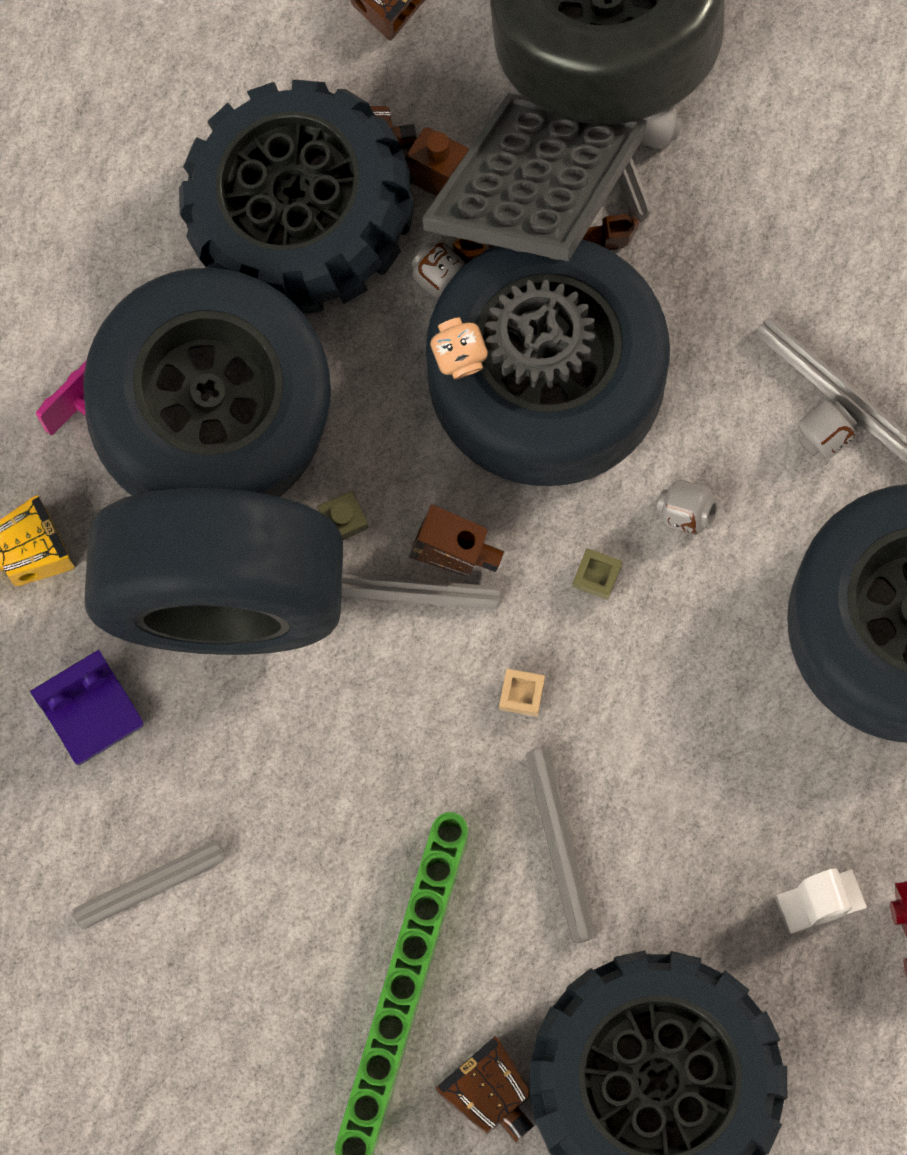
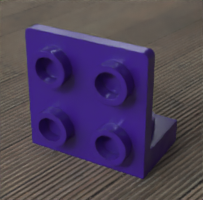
[30,649,144,766]

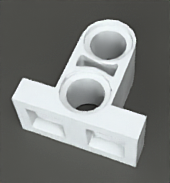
[775,868,867,936]

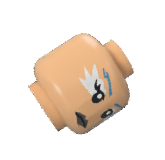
[430,317,488,380]

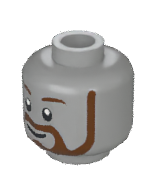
[410,242,466,298]
[798,401,857,458]
[657,480,718,535]

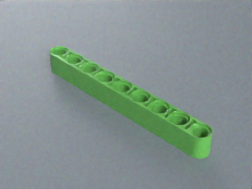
[335,812,468,1155]

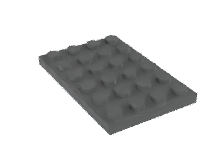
[423,93,647,261]

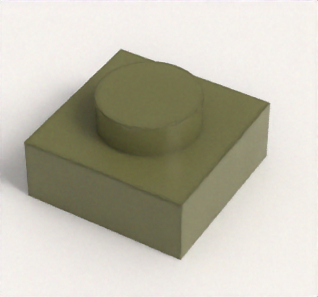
[317,491,369,540]
[572,548,623,601]

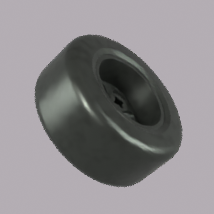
[490,0,724,124]

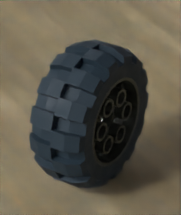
[179,80,414,314]
[529,950,788,1155]

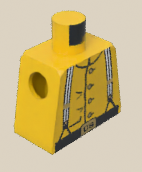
[0,495,75,586]

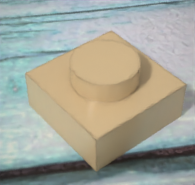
[499,668,545,717]

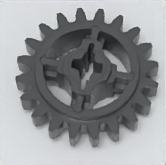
[485,280,595,388]

